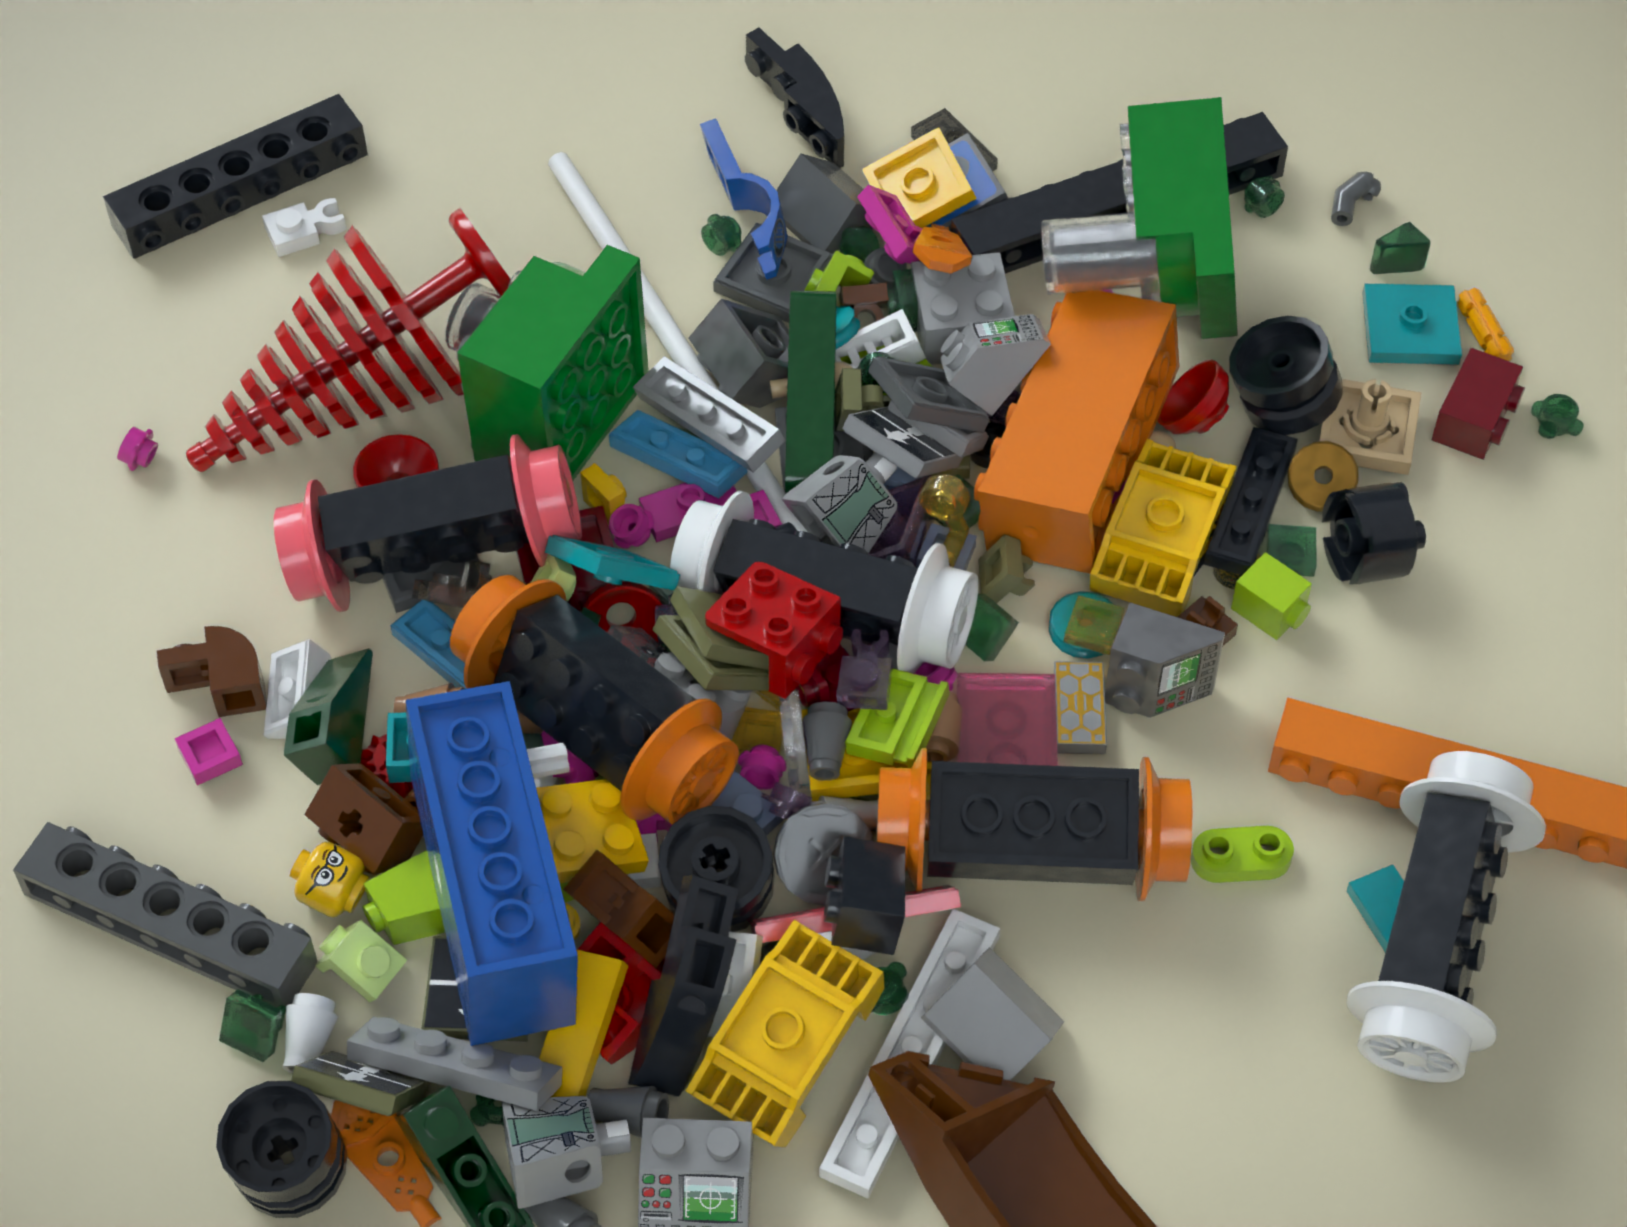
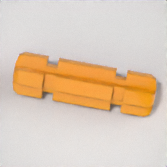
[1457,288,1514,361]

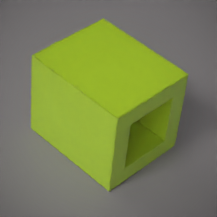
[1231,552,1312,640]

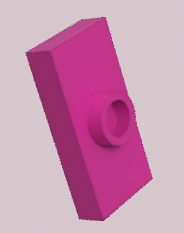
[639,483,737,543]

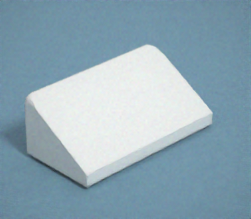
[264,639,331,739]

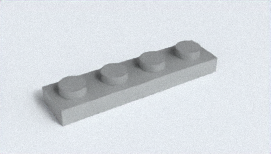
[633,356,786,473]
[347,1017,562,1111]

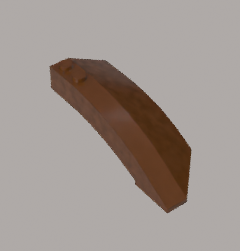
[868,1051,1157,1227]

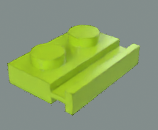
[845,666,950,768]

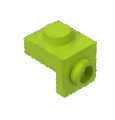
[804,250,874,291]

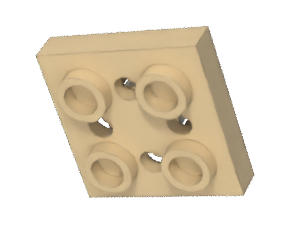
[1319,379,1422,475]

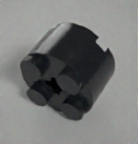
[1322,482,1426,584]

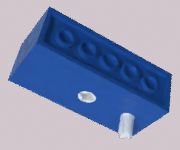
[406,681,578,1046]

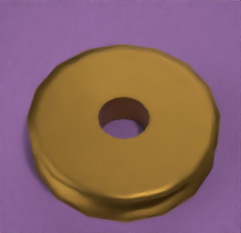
[1288,441,1359,512]

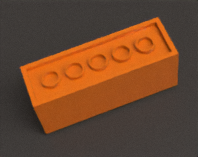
[974,285,1180,574]

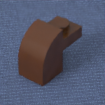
[157,626,267,717]
[563,850,675,968]

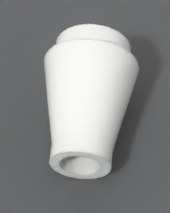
[283,993,338,1073]

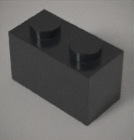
[824,836,905,955]

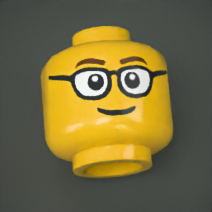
[289,841,370,918]

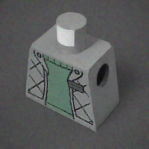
[782,452,897,553]
[502,1096,631,1209]

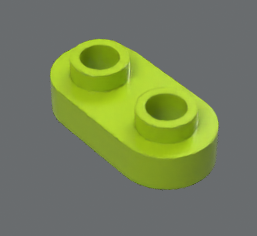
[1191,826,1294,883]

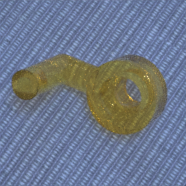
[919,474,970,568]

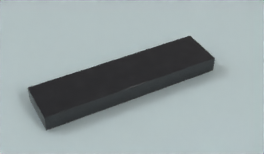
[1204,427,1298,575]

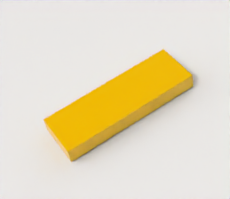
[539,950,628,1097]

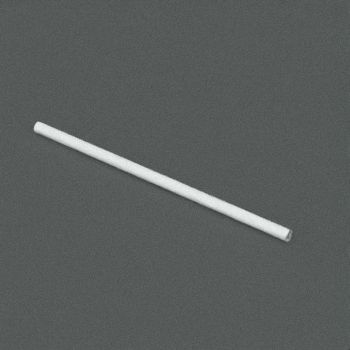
[548,152,807,532]

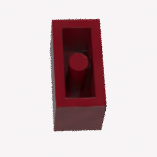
[1431,348,1525,460]

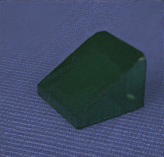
[1370,221,1431,274]

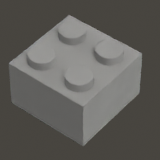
[910,252,1015,365]

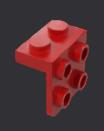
[705,562,843,699]

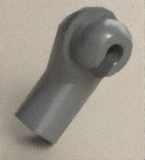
[1331,171,1381,226]

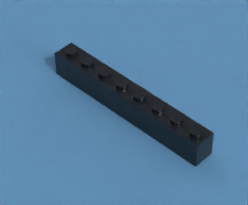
[951,112,1288,274]

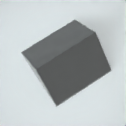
[776,153,874,254]

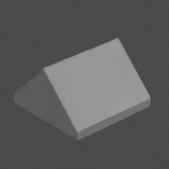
[921,947,1064,1081]

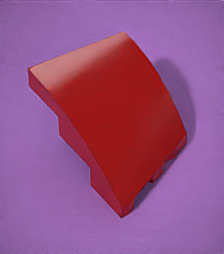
[577,922,665,1065]

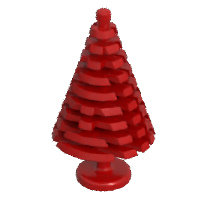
[186,208,513,472]

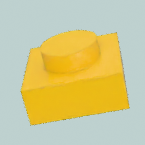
[580,463,627,526]

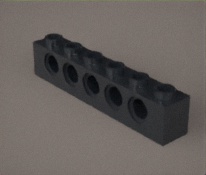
[103,94,368,259]

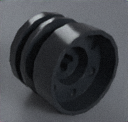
[216,1081,347,1218]

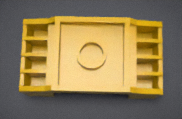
[1090,439,1237,617]
[685,920,885,1147]

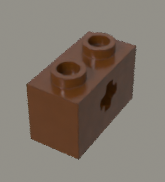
[304,763,423,875]

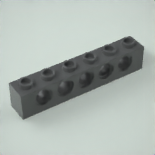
[13,822,318,1013]

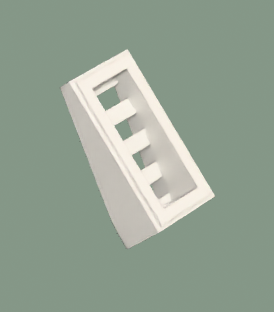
[835,309,926,379]

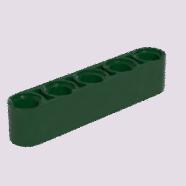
[785,291,836,494]

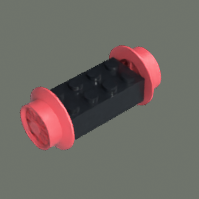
[273,434,582,612]

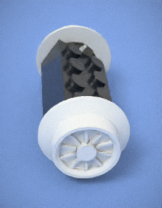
[670,491,979,674]
[1346,751,1546,1082]

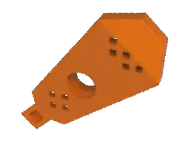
[913,223,972,274]
[331,1100,442,1227]

